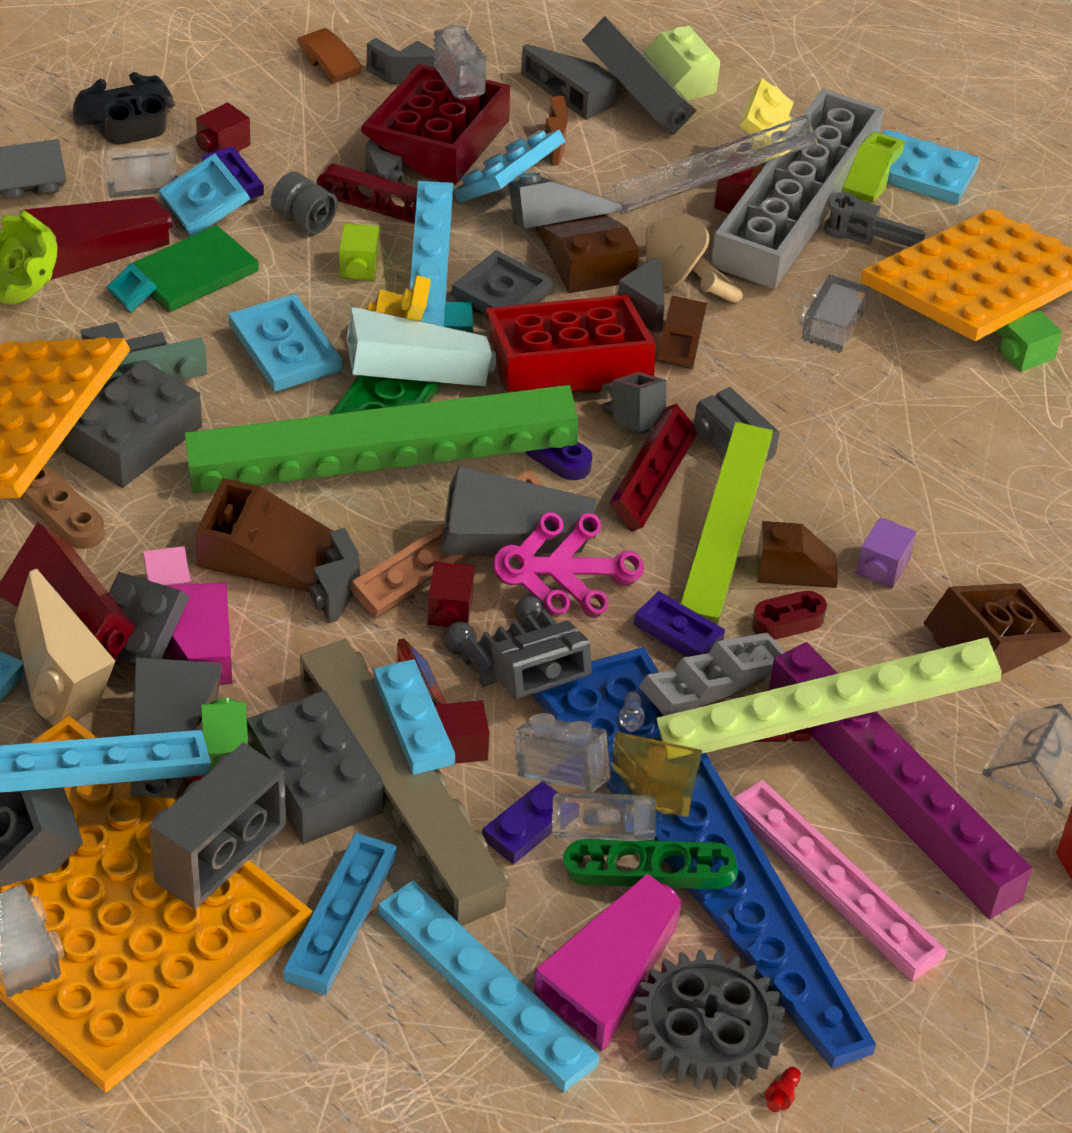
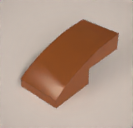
[297,28,362,84]
[545,96,568,166]

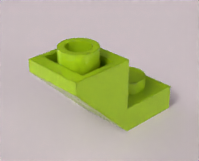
[842,131,905,203]

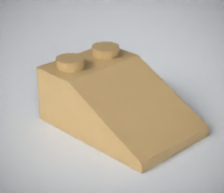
[14,568,115,726]

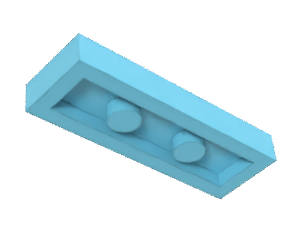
[373,659,455,775]

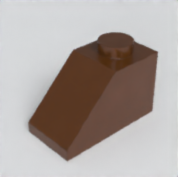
[757,521,838,588]

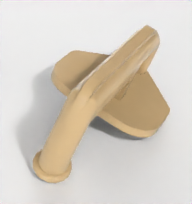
[646,214,743,303]

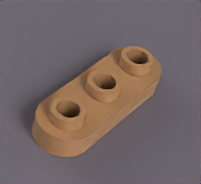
[21,466,105,549]

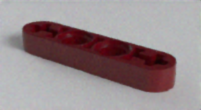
[316,164,418,224]

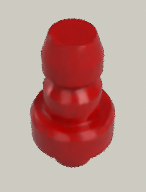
[765,1066,801,1112]

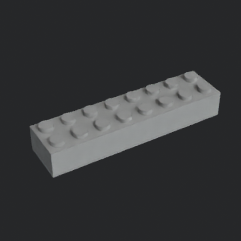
[711,88,884,289]

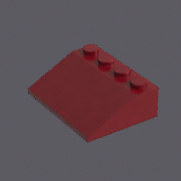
[361,63,510,185]

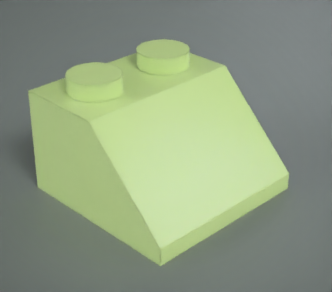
[644,26,721,100]

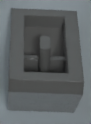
[618,258,665,332]

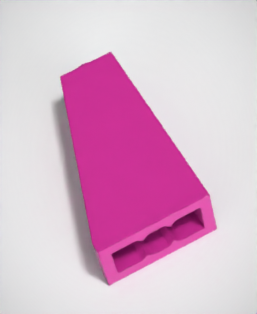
[534,874,682,1051]

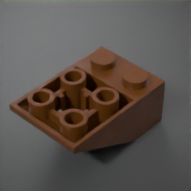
[195,478,333,592]

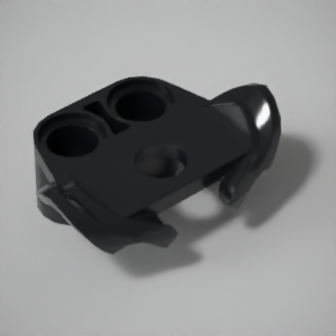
[73,72,176,144]

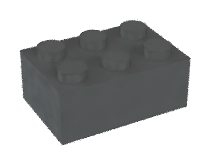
[64,360,202,488]
[247,690,383,844]
[149,742,286,910]

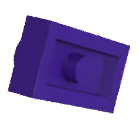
[202,146,264,199]
[634,591,725,657]
[482,781,574,865]

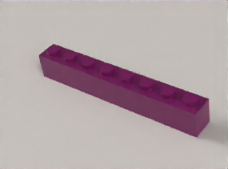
[768,642,1033,919]

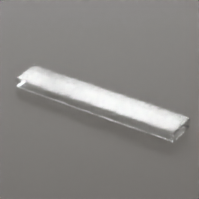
[613,114,817,215]

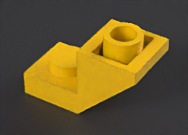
[366,275,431,322]

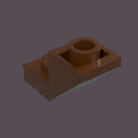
[657,295,707,369]

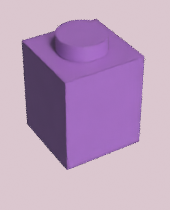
[856,517,917,588]

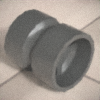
[271,171,338,234]

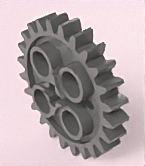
[632,949,785,1091]

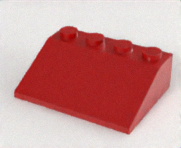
[486,294,655,393]

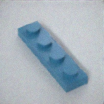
[283,832,397,995]

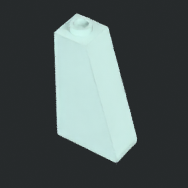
[346,307,496,387]

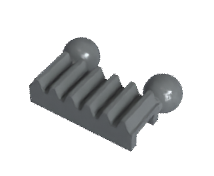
[444,594,557,687]

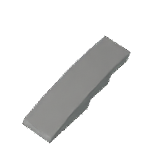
[639,633,785,716]

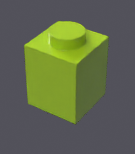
[339,223,380,281]

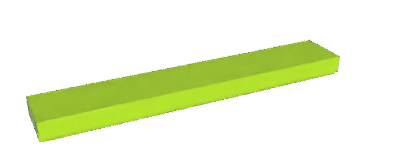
[681,422,773,625]

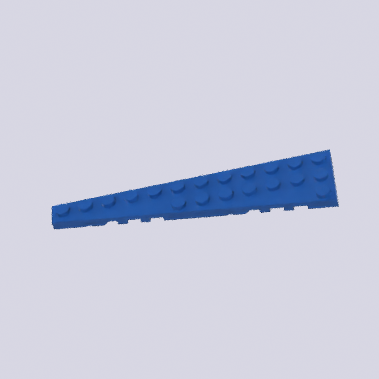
[532,647,876,1068]

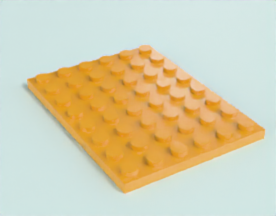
[0,715,313,1093]

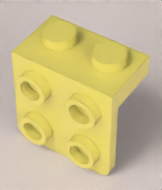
[739,78,794,167]

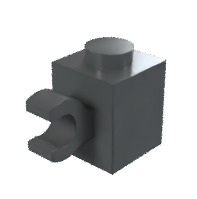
[602,372,666,434]

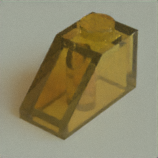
[612,732,702,817]

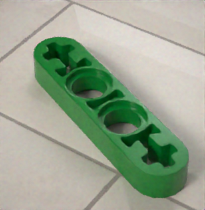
[563,839,738,889]

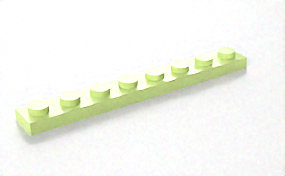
[656,637,1002,762]

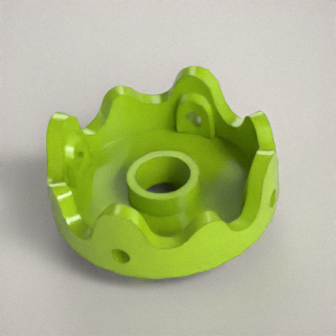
[0,210,57,305]

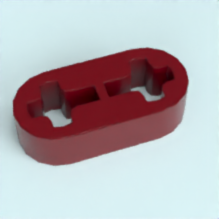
[752,590,827,640]

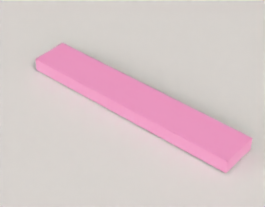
[733,779,947,982]

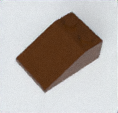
[536,214,639,293]
[923,583,1072,675]

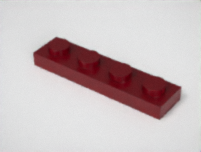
[609,403,697,532]

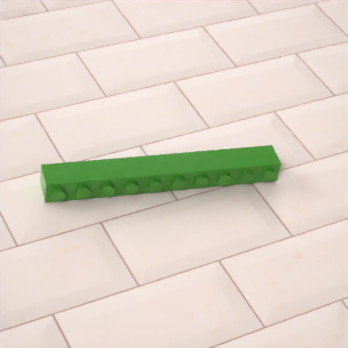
[185,385,578,493]

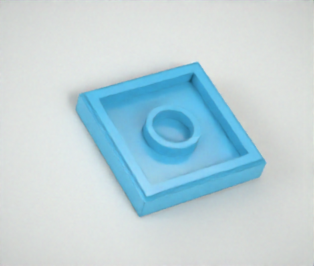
[157,153,250,236]

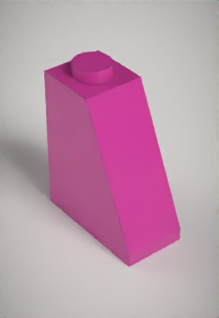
[166,582,232,685]

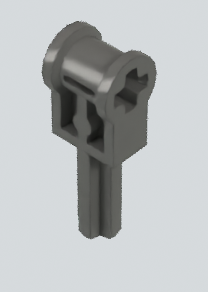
[824,192,926,247]

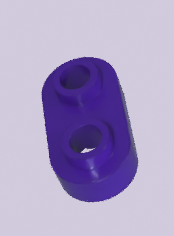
[526,442,593,480]

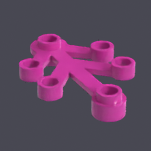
[493,512,644,617]

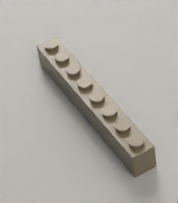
[300,638,510,926]

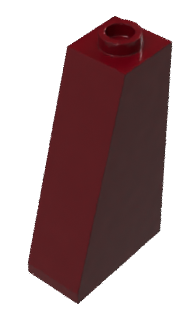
[20,197,172,280]
[0,522,136,660]

